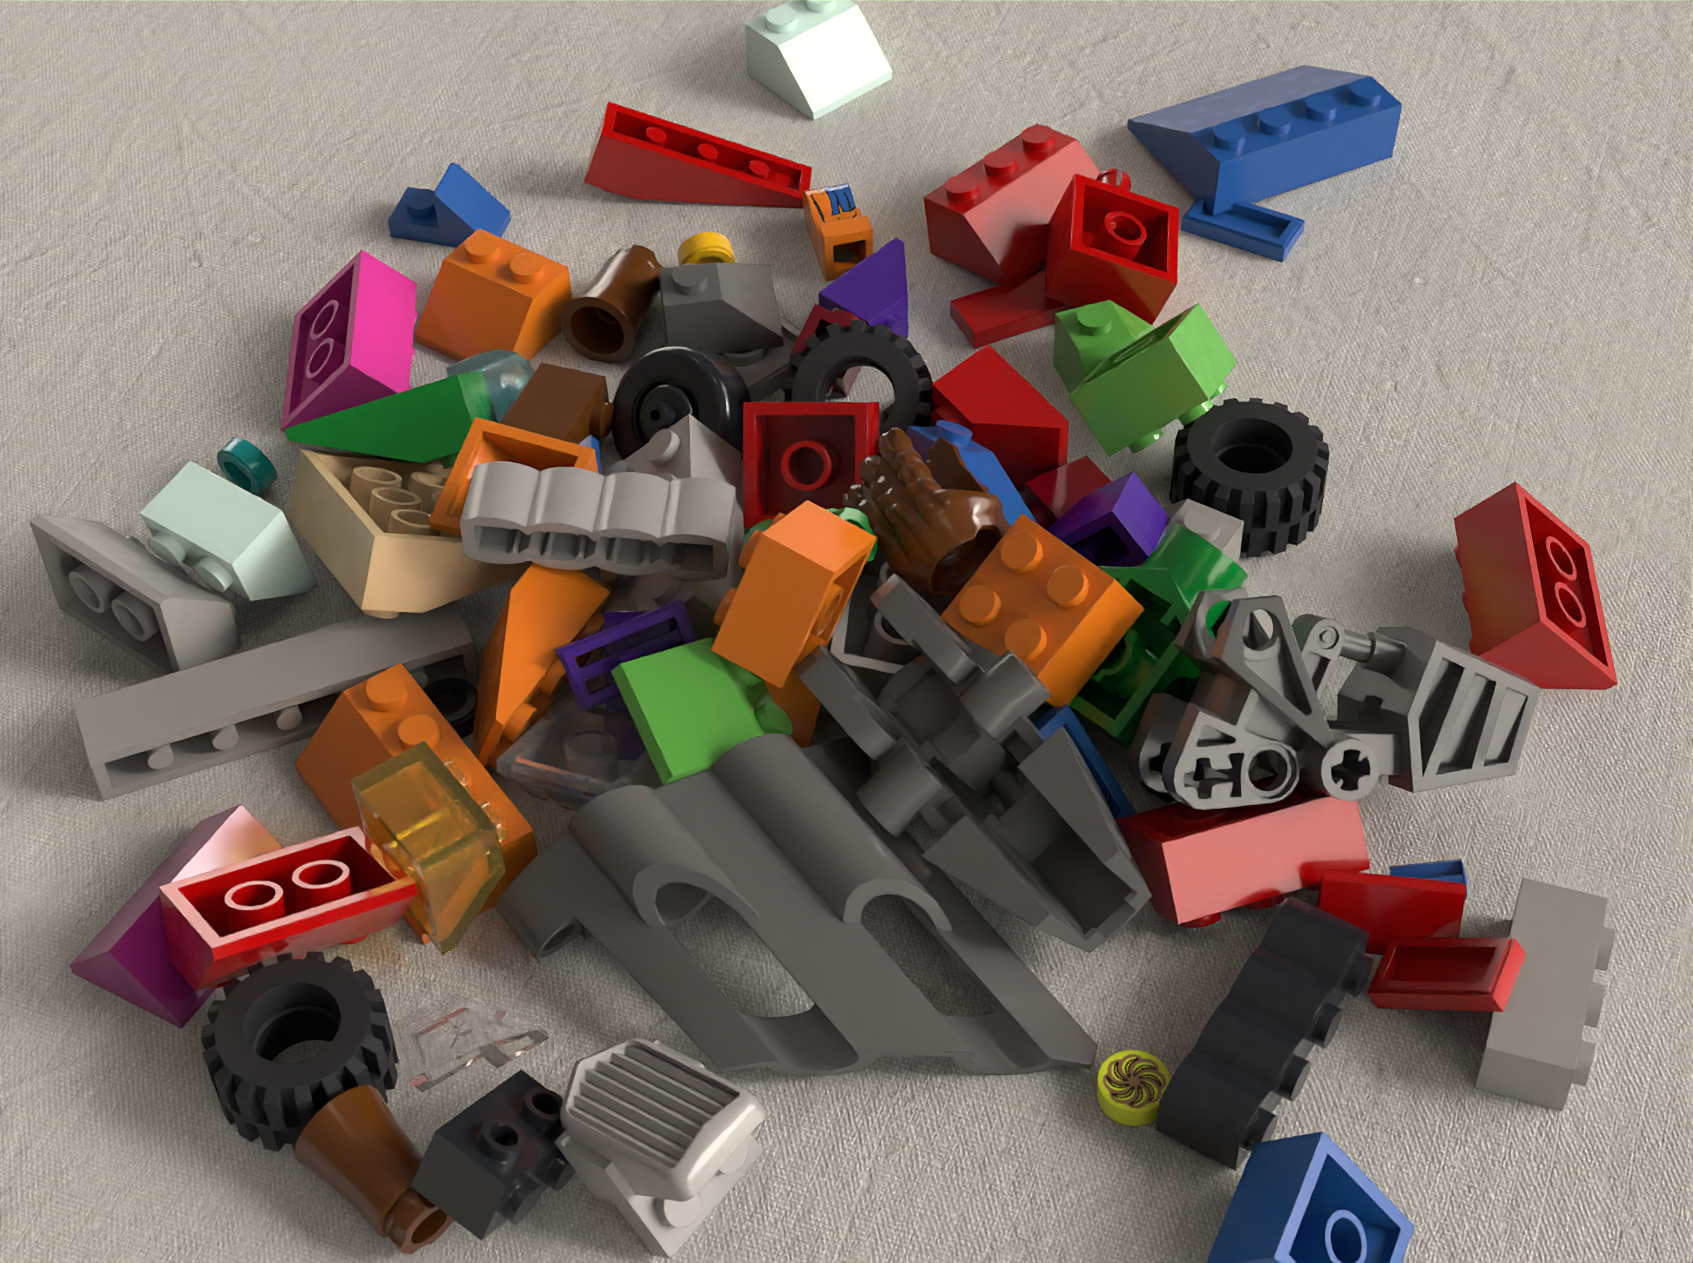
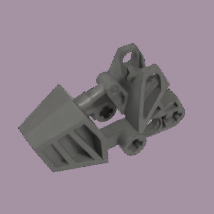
[794,574,1152,953]
[1127,587,1541,810]

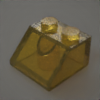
[351,741,506,955]

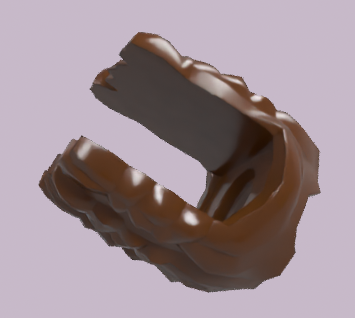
[841,427,1011,597]

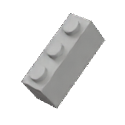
[1475,878,1616,1111]

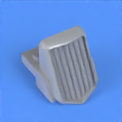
[554,1038,766,1258]

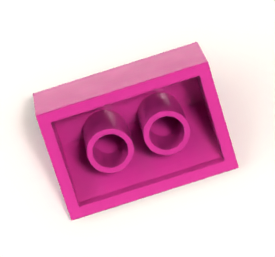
[281,250,418,433]

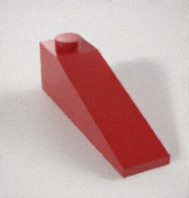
[584,101,812,209]

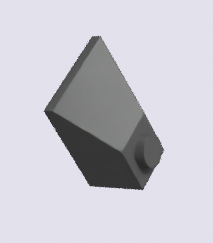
[658,263,784,354]

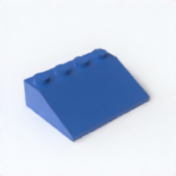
[1127,65,1403,216]

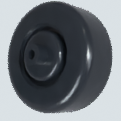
[611,346,752,461]

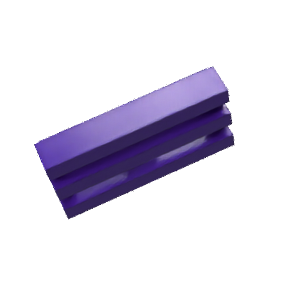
[555,599,698,712]

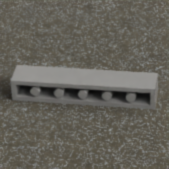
[72,600,480,801]

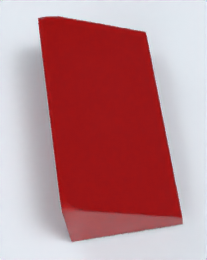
[1316,869,1466,955]

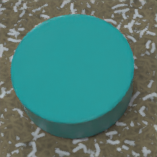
[217,437,277,495]

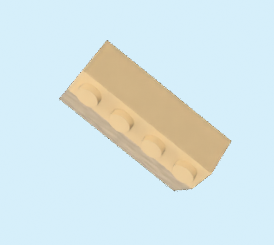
[288,449,533,619]

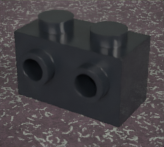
[411,1069,576,1241]

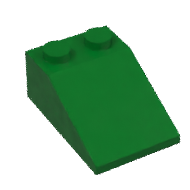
[285,371,498,470]

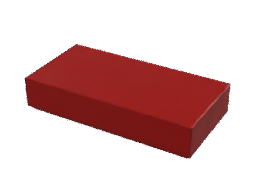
[950,271,1077,349]
[1367,937,1526,1012]

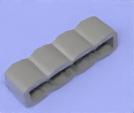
[460,461,736,581]

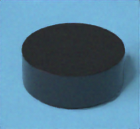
[422,678,478,739]

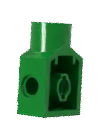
[1068,523,1249,759]

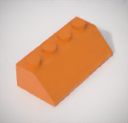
[295,663,538,945]

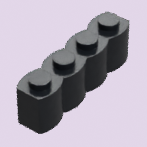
[1156,896,1374,1171]

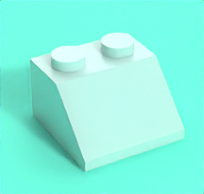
[745,0,892,121]
[140,461,317,601]

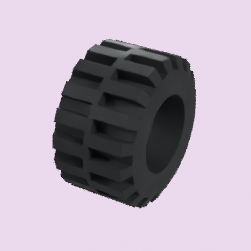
[781,320,933,458]
[1169,398,1330,557]
[201,951,399,1153]

